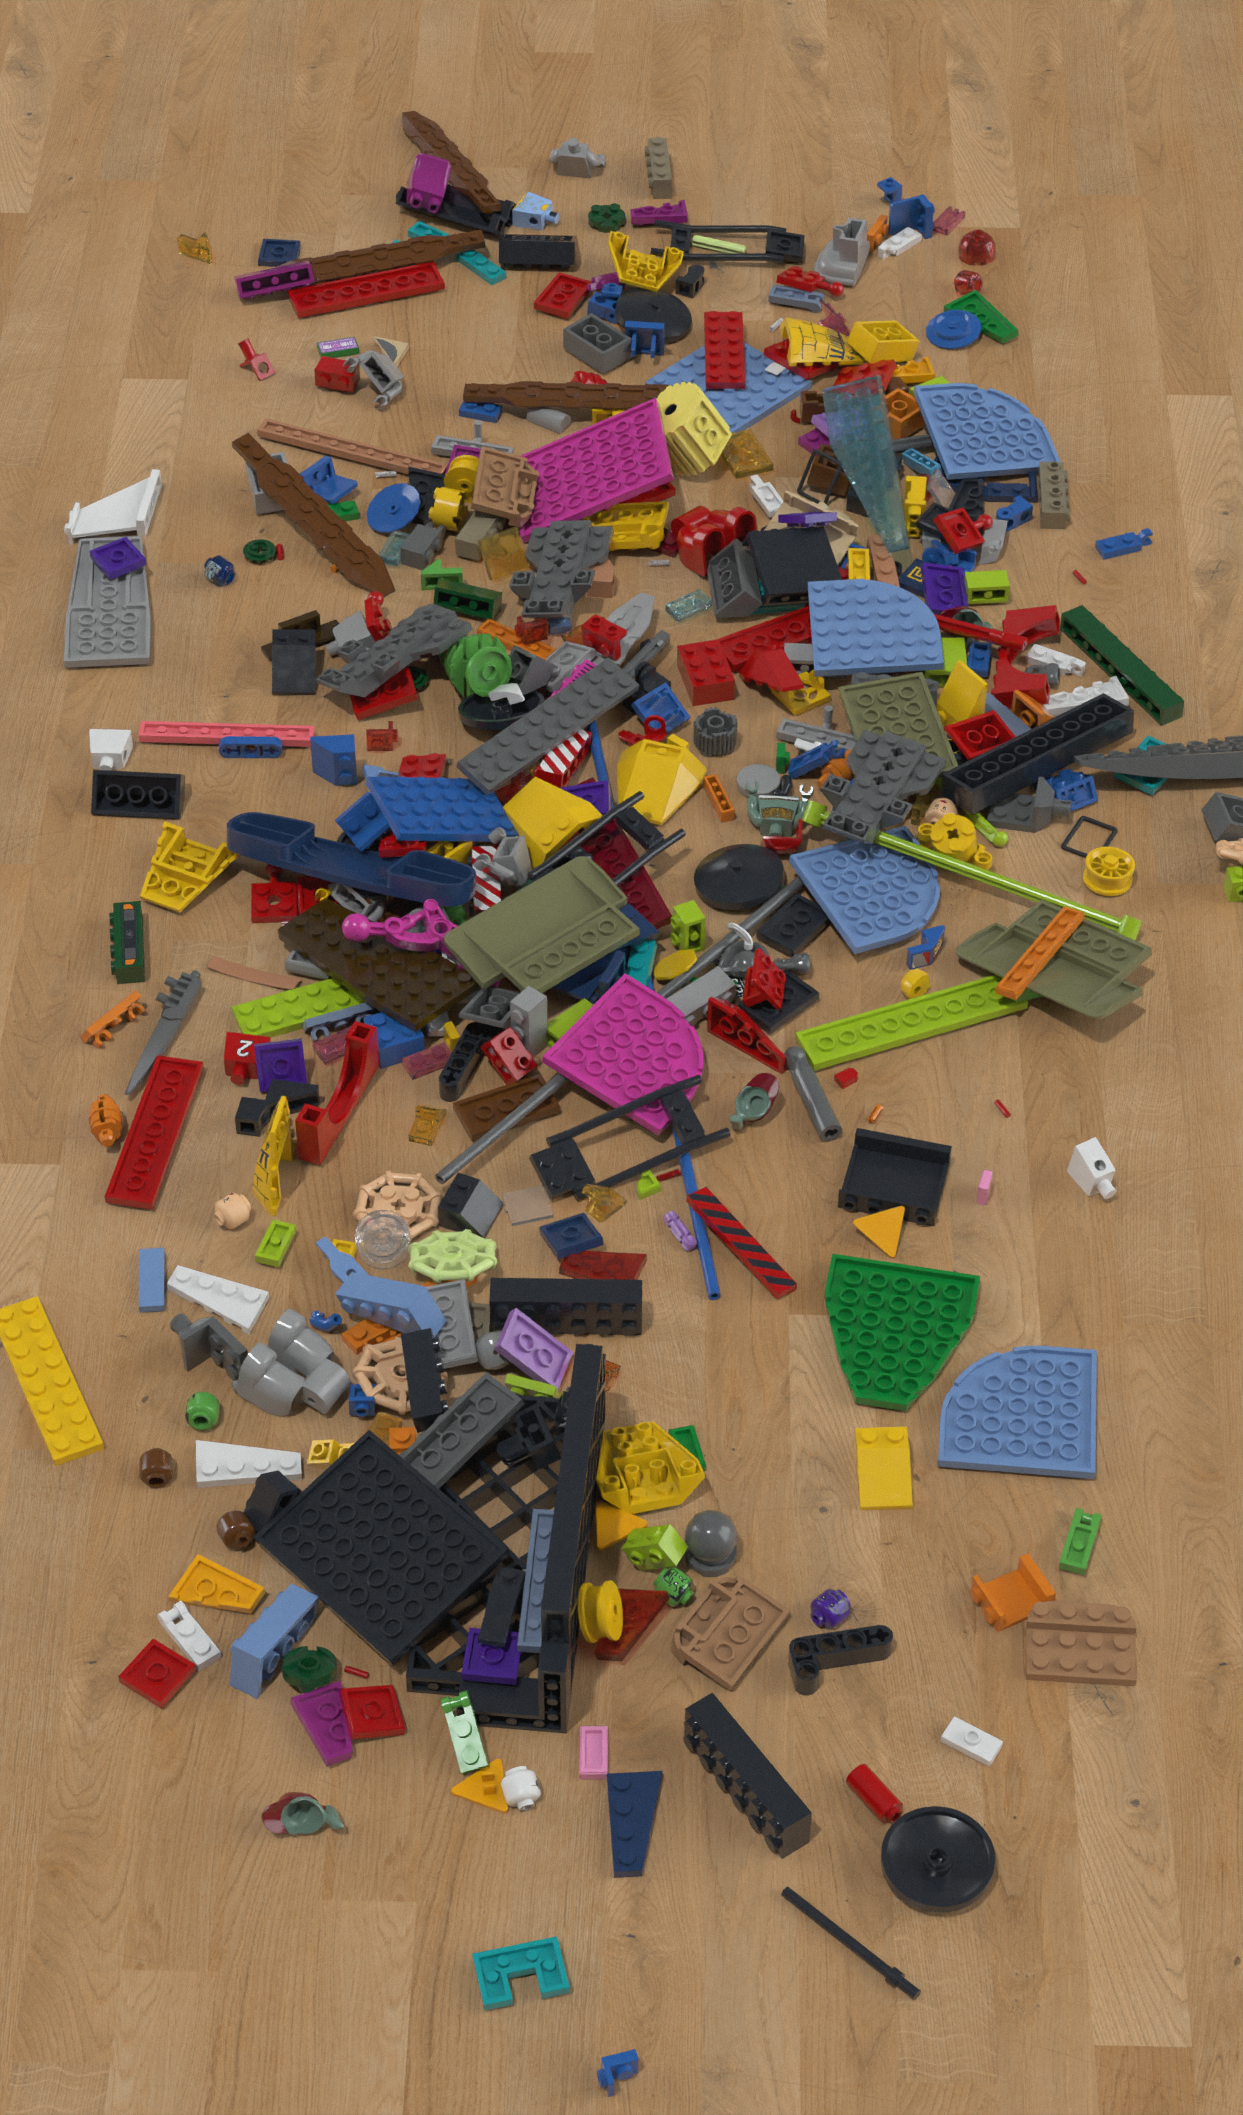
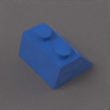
[310,734,357,786]

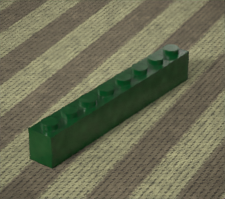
[1060,605,1184,726]

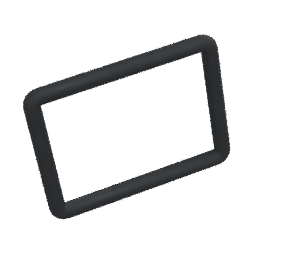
[797,449,842,505]
[1061,816,1118,858]

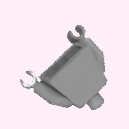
[549,138,606,178]
[343,350,404,411]
[326,610,375,657]
[474,827,532,893]

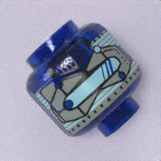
[204,555,236,586]

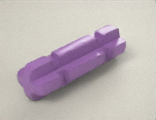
[664,1211,697,1252]

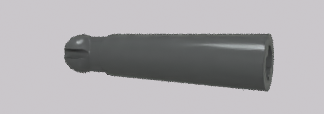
[784,1046,842,1142]

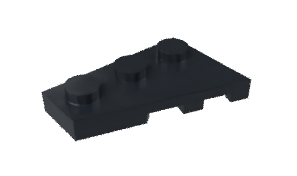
[408,466,445,525]
[948,478,984,522]

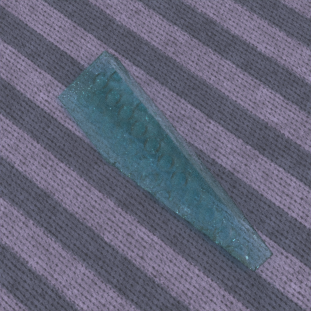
[822,375,909,553]

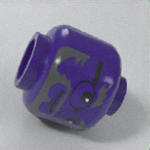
[810,1589,851,1629]

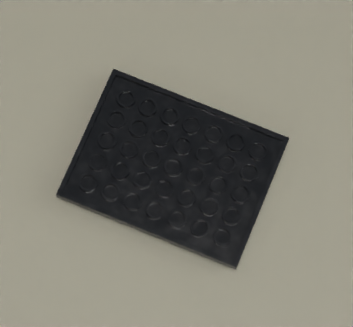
[253,1430,510,1666]

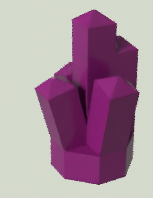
[587,272,626,292]

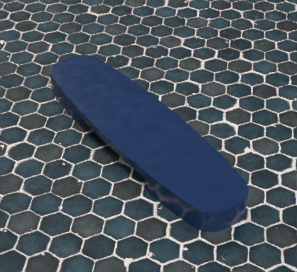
[226,812,476,906]

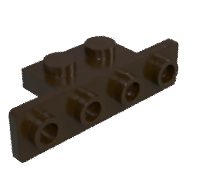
[261,610,340,661]

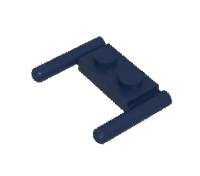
[976,471,1038,503]

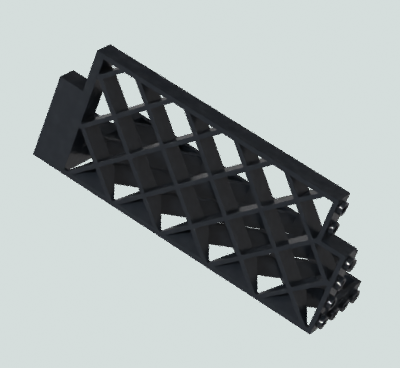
[406,1344,606,1734]

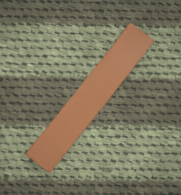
[207,955,301,989]

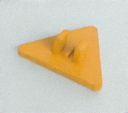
[853,1206,905,1258]
[596,1500,648,1550]
[451,1759,508,1814]

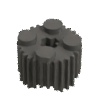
[693,707,738,757]

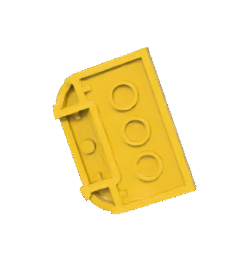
[584,501,669,551]

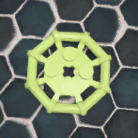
[408,1229,497,1283]

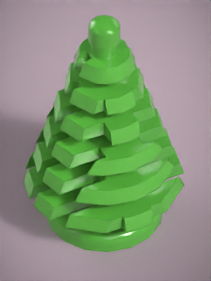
[437,634,512,697]

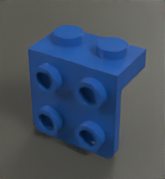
[888,194,935,239]
[300,456,358,504]

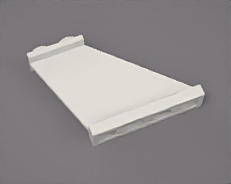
[64,469,162,545]

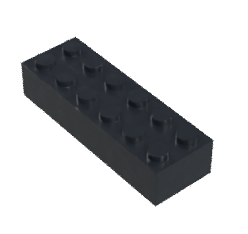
[489,1278,642,1336]
[683,1692,812,1859]

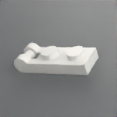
[157,1601,222,1671]

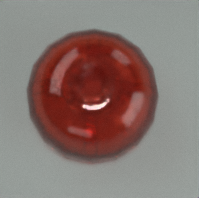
[958,230,996,266]

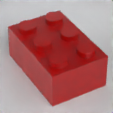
[677,639,735,706]

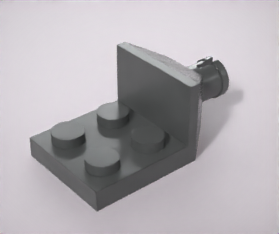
[987,777,1071,833]
[170,1313,248,1380]

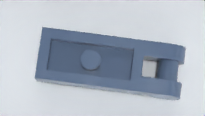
[768,285,825,313]

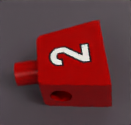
[224,1032,271,1085]

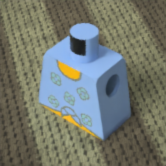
[512,192,560,230]

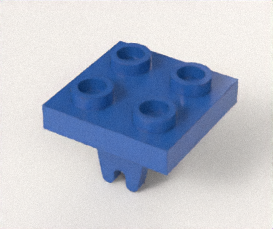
[625,321,665,358]
[631,683,691,733]

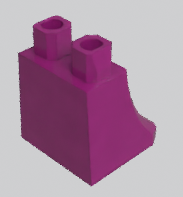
[407,153,451,214]

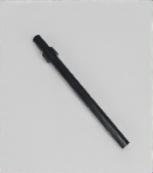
[781,1886,921,2000]

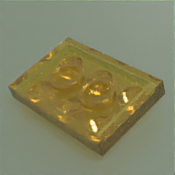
[721,429,773,479]

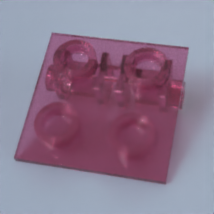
[818,299,851,337]

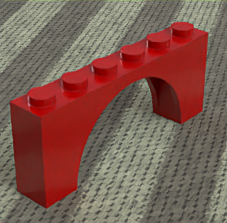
[991,605,1060,709]
[295,1021,379,1166]

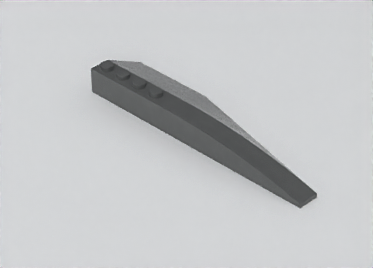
[1074,735,1243,779]

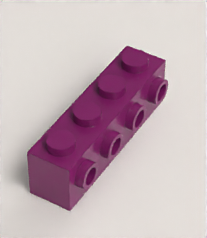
[234,261,315,300]

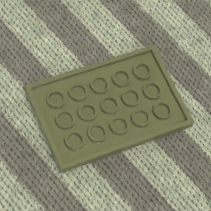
[838,672,958,778]

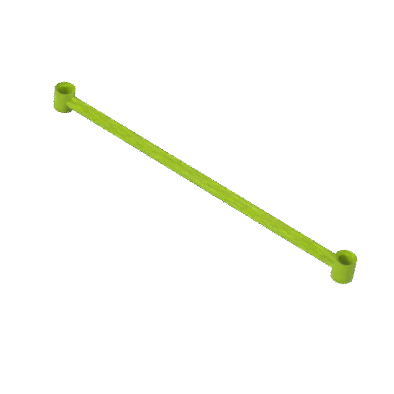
[802,800,1143,941]

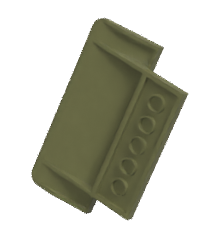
[444,856,640,993]
[956,899,1152,1019]

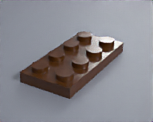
[453,1074,560,1141]

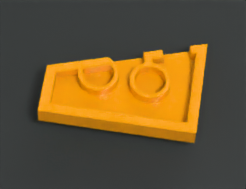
[892,356,935,385]
[168,1554,266,1614]

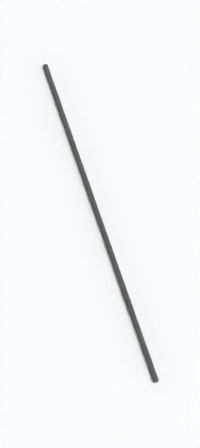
[435,794,914,1184]

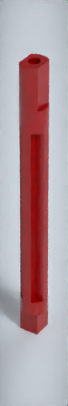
[934,614,1027,652]

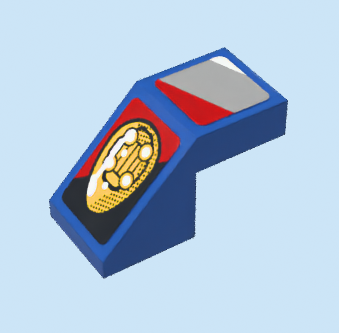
[906,925,945,970]

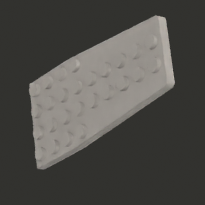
[64,536,151,668]

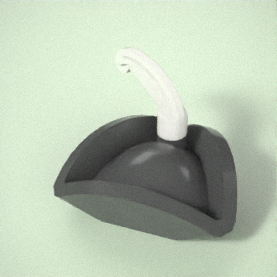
[718,923,770,979]

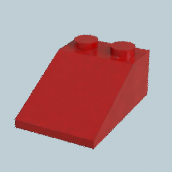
[944,710,1016,760]

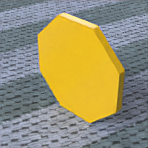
[653,949,698,980]

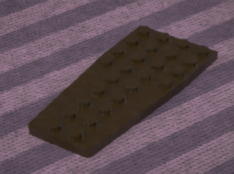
[278,899,480,1032]

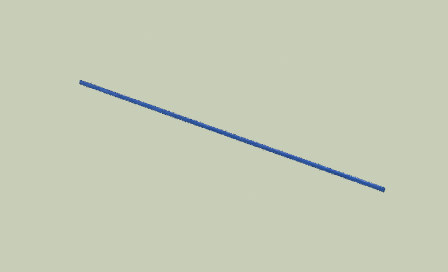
[586,720,721,1300]

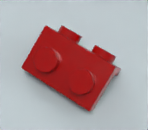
[581,614,627,661]

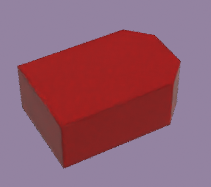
[834,1068,858,1089]

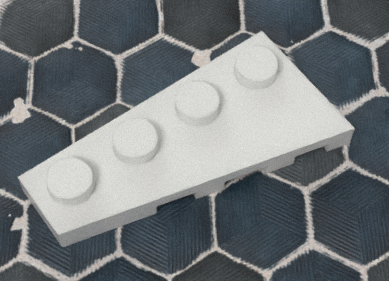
[1042,676,1129,717]
[167,1265,269,1335]
[196,1440,302,1488]

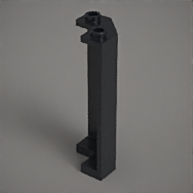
[395,184,517,237]

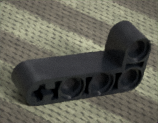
[439,1021,505,1102]
[788,1625,893,1696]

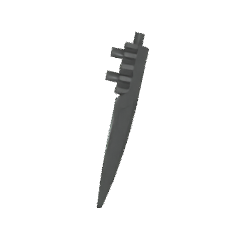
[124,970,202,1095]

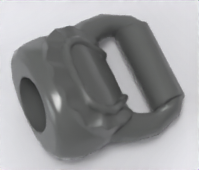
[1025,663,1060,689]
[773,952,810,974]

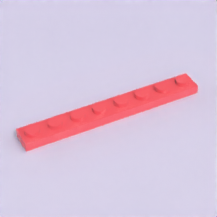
[139,721,315,747]

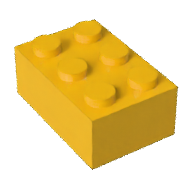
[847,320,920,364]

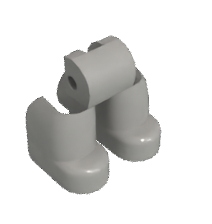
[236,1308,350,1416]

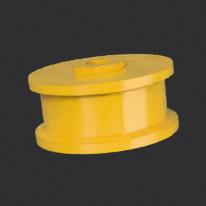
[444,455,479,503]
[1083,846,1135,896]
[578,1580,623,1643]

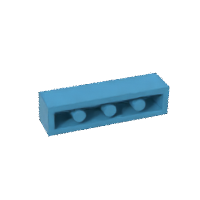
[901,448,942,481]

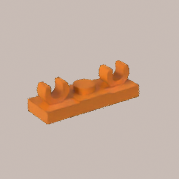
[80,990,145,1048]

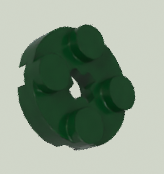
[588,203,625,233]
[282,1646,337,1693]

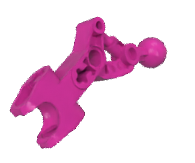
[342,899,500,988]

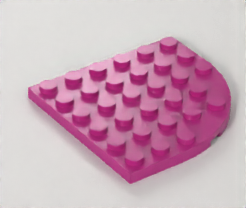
[542,974,704,1136]

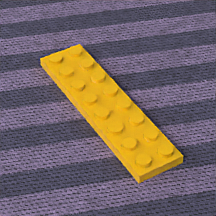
[0,1296,104,1466]

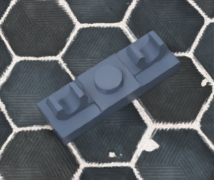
[302,1002,374,1042]

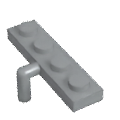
[431,420,514,456]
[776,705,856,751]

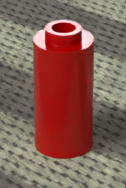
[846,1764,903,1823]

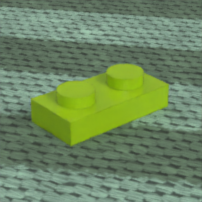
[255,1219,296,1268]
[504,1373,559,1398]

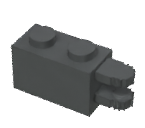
[400,522,446,570]

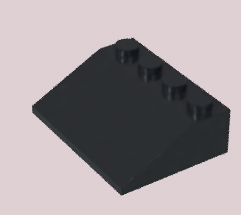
[499,234,577,268]

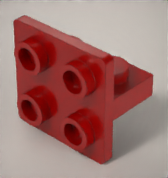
[742,948,786,1010]

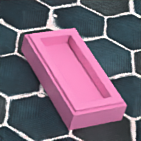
[580,1726,608,1779]

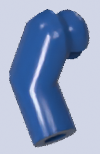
[309,1310,342,1332]

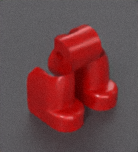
[671,505,758,577]

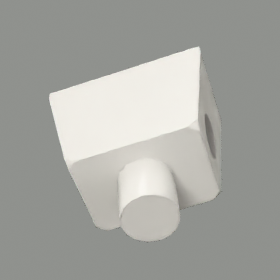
[89,729,133,771]
[1067,1137,1117,1199]

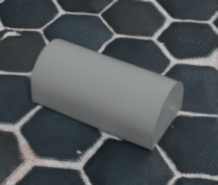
[527,407,571,433]
[285,950,332,980]

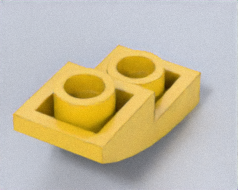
[307,1439,354,1469]

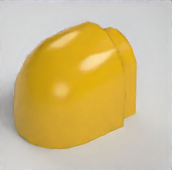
[900,968,931,999]

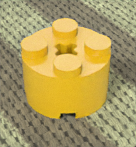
[429,487,468,532]
[930,813,977,863]

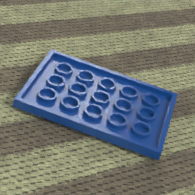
[365,776,519,842]

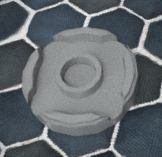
[737,764,780,798]

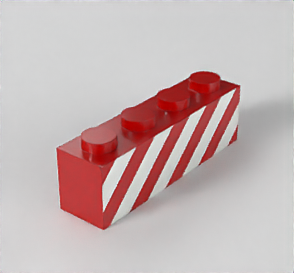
[534,730,591,788]

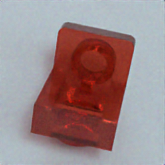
[514,616,548,645]
[366,721,398,751]

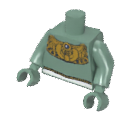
[745,781,814,837]

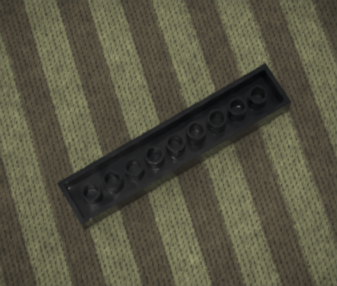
[942,693,1134,814]

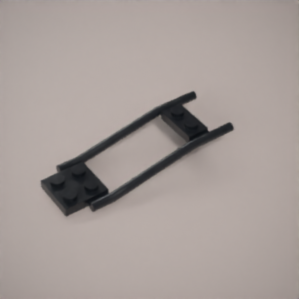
[650,219,805,264]
[521,791,686,889]
[529,1074,730,1201]

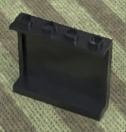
[742,526,842,606]
[838,1128,952,1226]

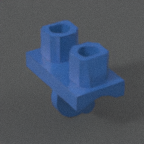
[922,539,958,566]

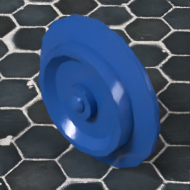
[926,310,981,350]
[366,483,421,533]

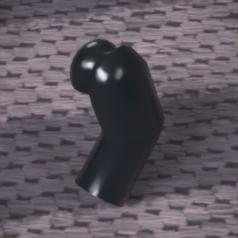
[774,775,793,796]

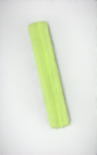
[692,235,746,253]

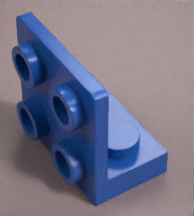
[1034,769,1098,812]
[335,791,391,851]

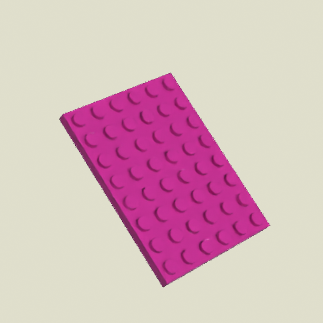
[519,398,674,543]

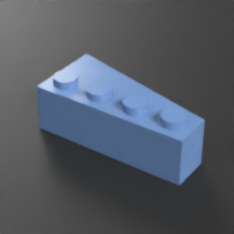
[335,1272,447,1337]
[230,1583,319,1699]

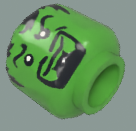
[185,1392,220,1430]
[653,1567,694,1607]

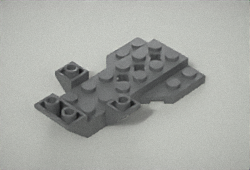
[510,520,614,619]
[315,603,473,697]
[821,730,946,844]

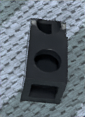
[675,265,705,299]

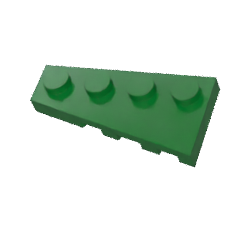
[944,290,1019,344]

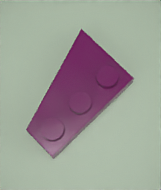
[291,1680,353,1767]

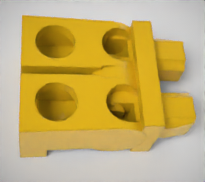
[903,475,927,537]

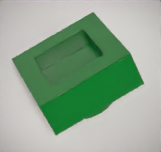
[776,742,790,774]

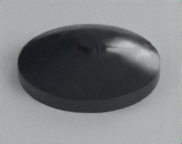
[615,287,692,343]
[458,690,544,730]
[694,844,784,910]
[881,1806,996,1913]

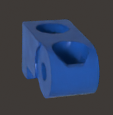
[587,292,618,324]
[996,495,1033,531]

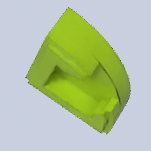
[637,1170,661,1200]

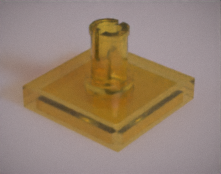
[477,527,529,580]

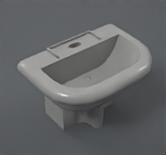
[814,218,870,287]

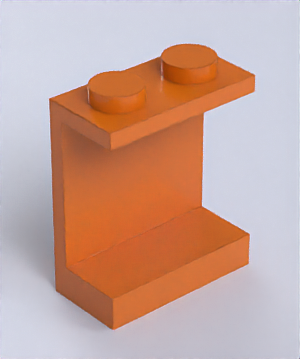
[970,1553,1056,1632]

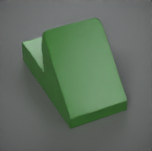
[421,558,463,591]

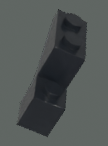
[235,1079,320,1137]

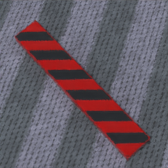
[686,1187,797,1299]

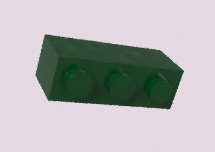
[433,579,502,620]

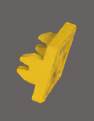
[771,670,831,716]

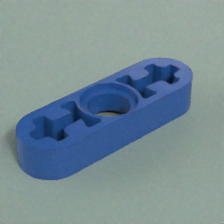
[219,736,283,758]

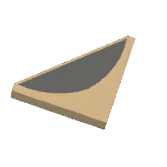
[374,336,409,367]

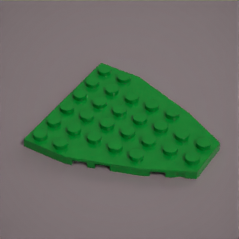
[824,1254,980,1411]

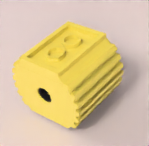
[657,382,732,476]

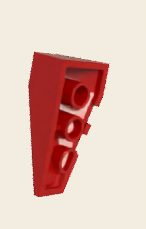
[739,642,804,692]
[707,997,786,1074]

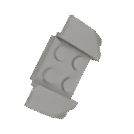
[922,519,1008,565]

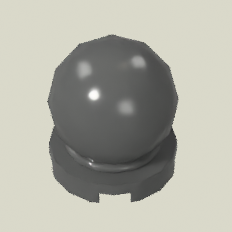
[684,1510,737,1577]

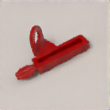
[618,715,667,747]

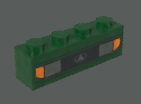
[109,901,145,984]

